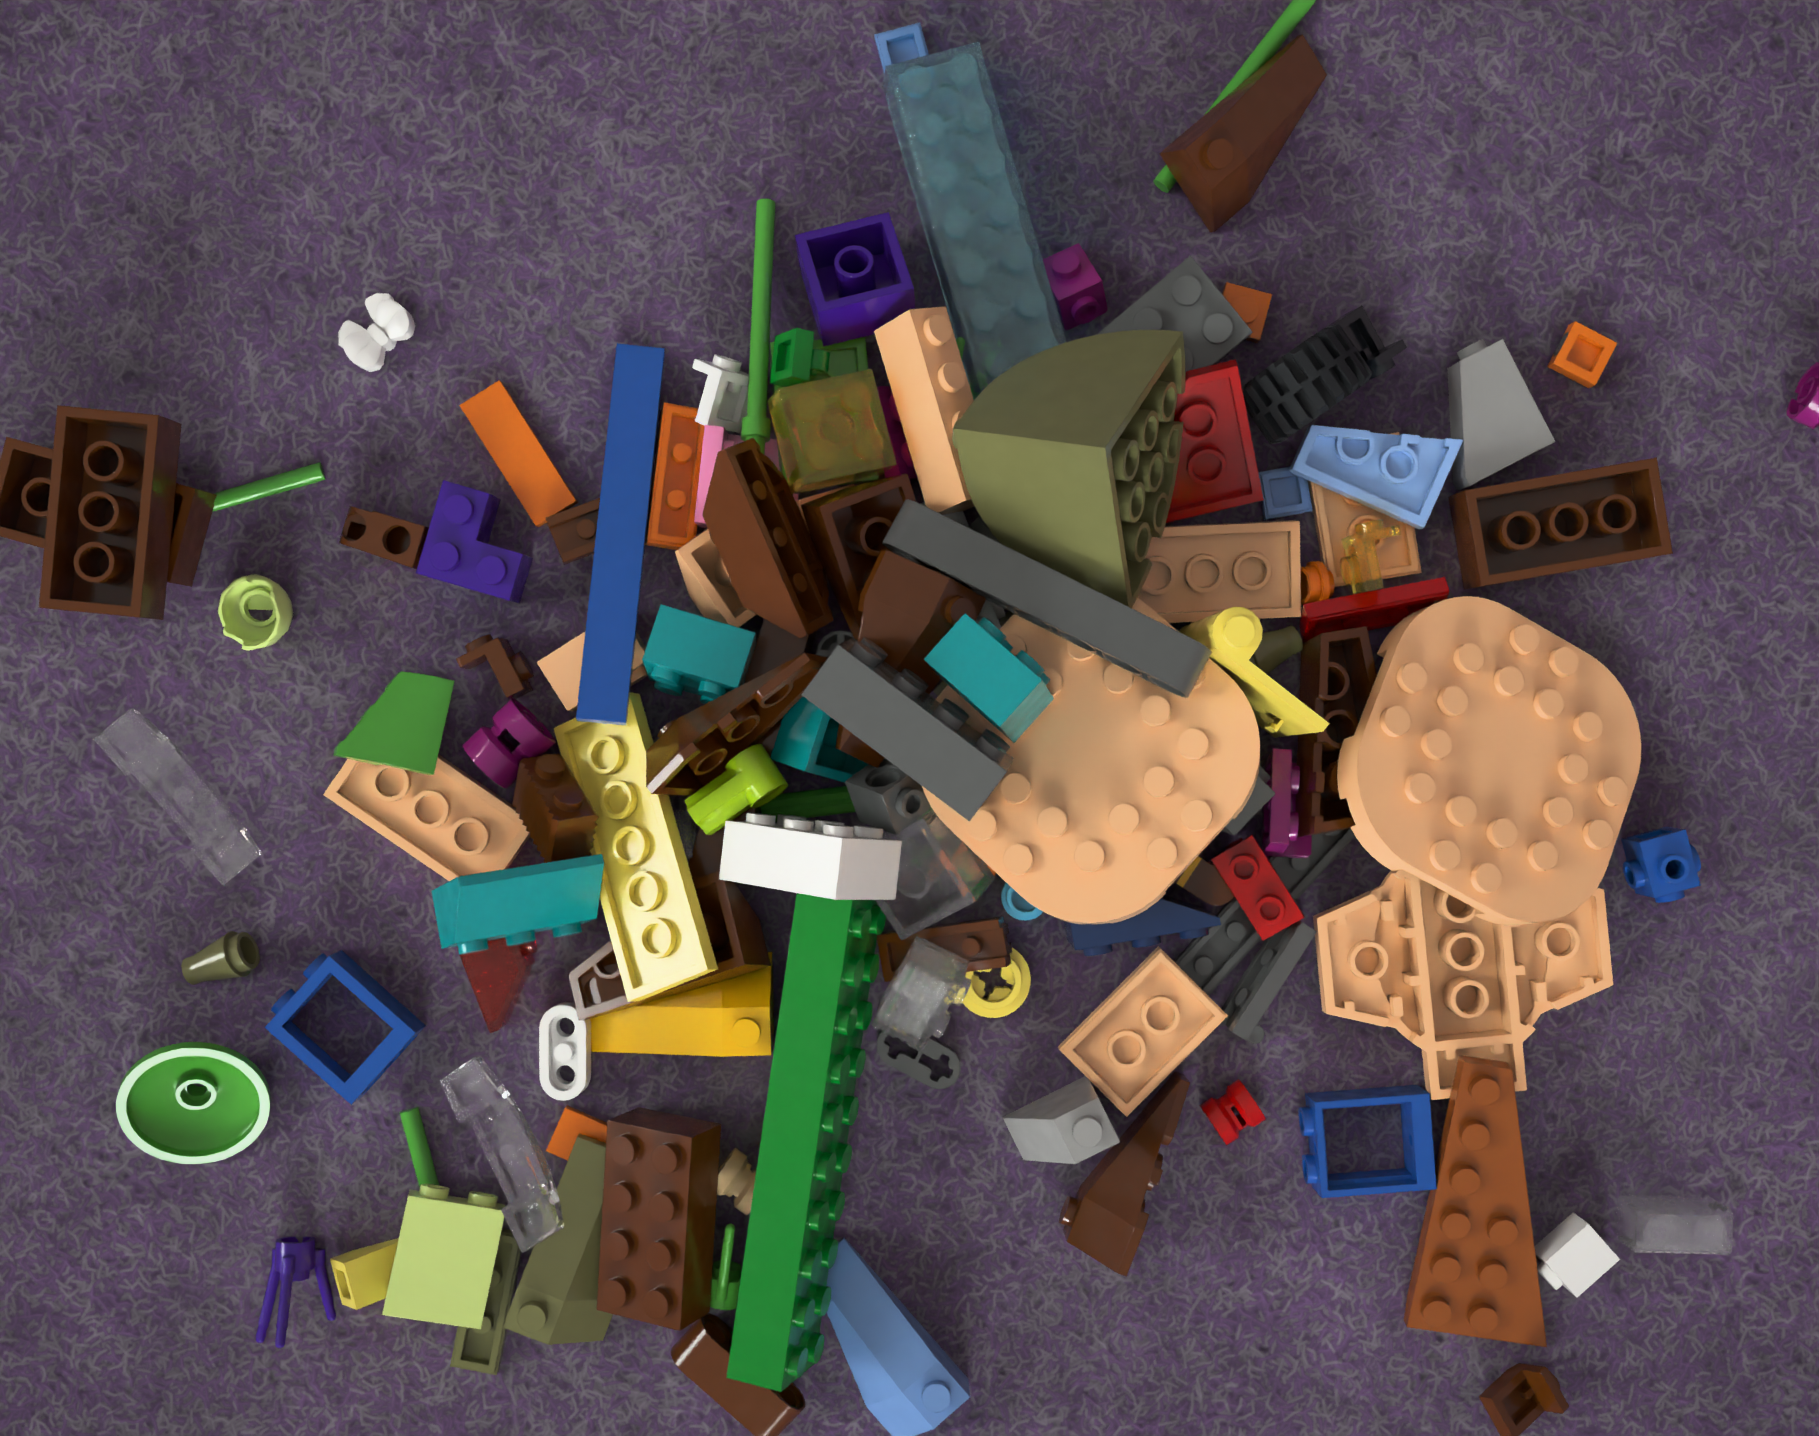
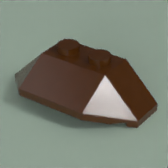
[702,438,833,638]

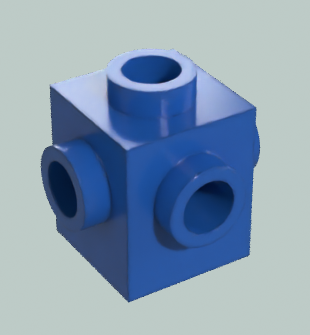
[1621,827,1701,903]

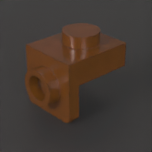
[456,634,534,699]
[1479,1363,1569,1436]

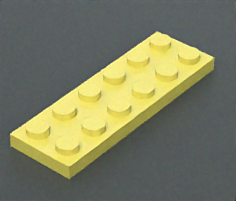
[554,692,718,1002]

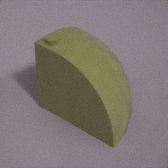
[952,330,1185,608]

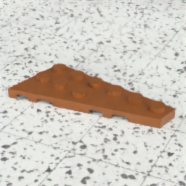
[1404,1055,1547,1347]

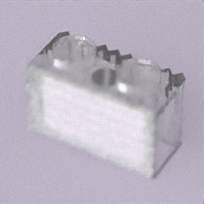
[872,936,971,1050]
[1616,1192,1733,1255]

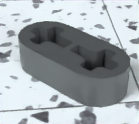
[877,1021,961,1089]

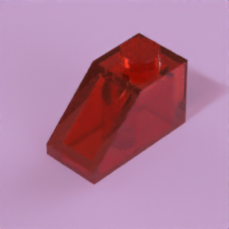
[456,938,537,1033]

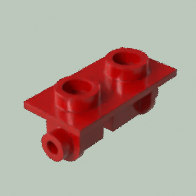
[1211,834,1305,941]

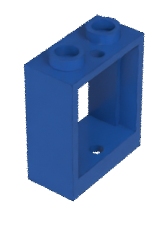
[265,950,426,1105]
[1298,1085,1437,1198]

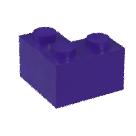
[416,480,533,604]

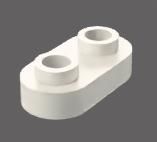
[539,1002,591,1101]

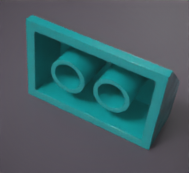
[431,854,604,955]

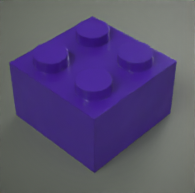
[795,212,915,347]

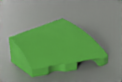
[333,671,455,775]

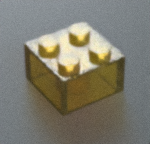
[767,369,896,495]

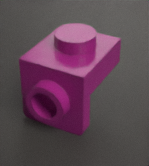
[1036,243,1108,330]

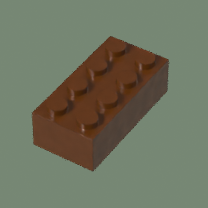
[39,405,182,620]
[0,437,217,587]
[1448,457,1673,590]
[597,1107,721,1331]

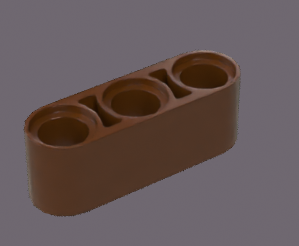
[671,1313,805,1436]

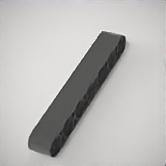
[882,499,1212,698]

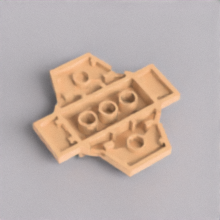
[1313,869,1613,1100]

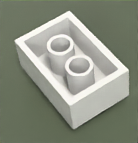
[719,813,902,900]

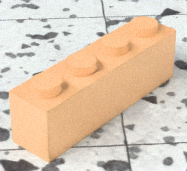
[874,306,975,515]

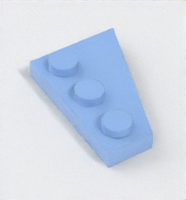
[1288,425,1463,530]

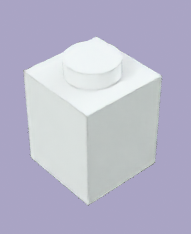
[1535,1212,1620,1297]

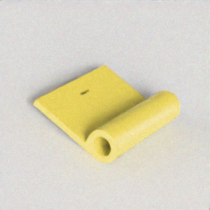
[1179,607,1330,738]

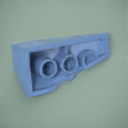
[826,1238,970,1436]

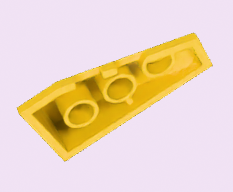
[590,952,775,1057]

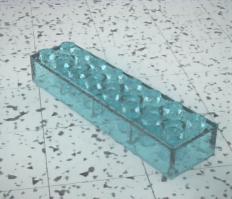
[882,42,1066,400]

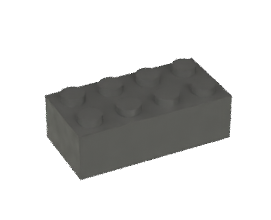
[801,637,1014,821]

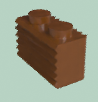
[512,753,599,863]

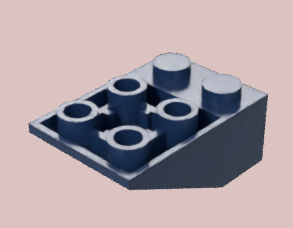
[1064,895,1221,956]

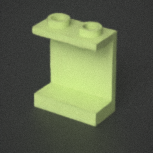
[382,1184,506,1329]

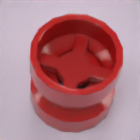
[1199,1079,1266,1146]

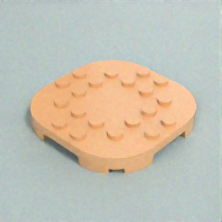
[1337,596,1641,925]
[922,598,1260,925]

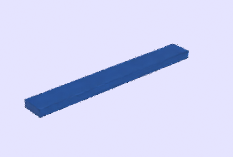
[576,343,665,726]

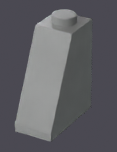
[1447,339,1555,491]
[1002,1076,1120,1164]

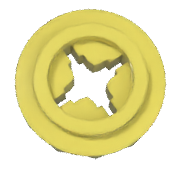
[955,947,1031,1018]

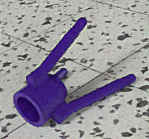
[256,1237,336,1348]

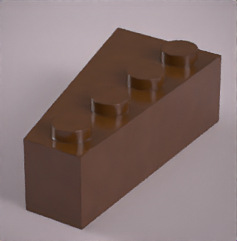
[1295,626,1377,838]

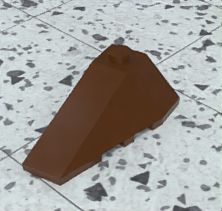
[568,870,771,1021]

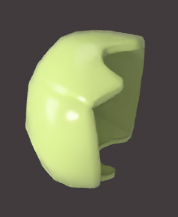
[218,574,293,651]

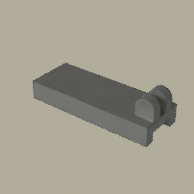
[1221,920,1317,1044]

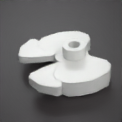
[338,293,416,372]

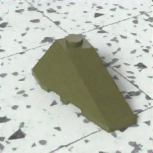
[503,1133,613,1345]

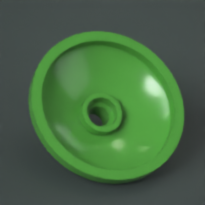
[116,1042,271,1164]

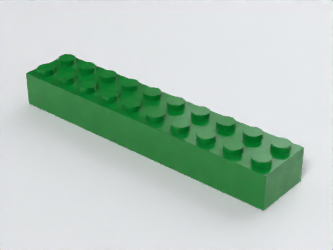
[726,893,886,1392]

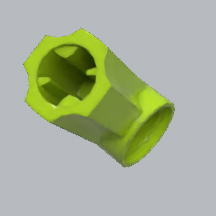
[684,744,788,835]

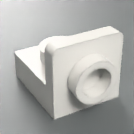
[692,354,749,433]

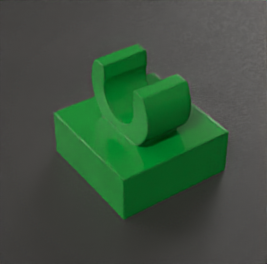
[770,328,830,387]

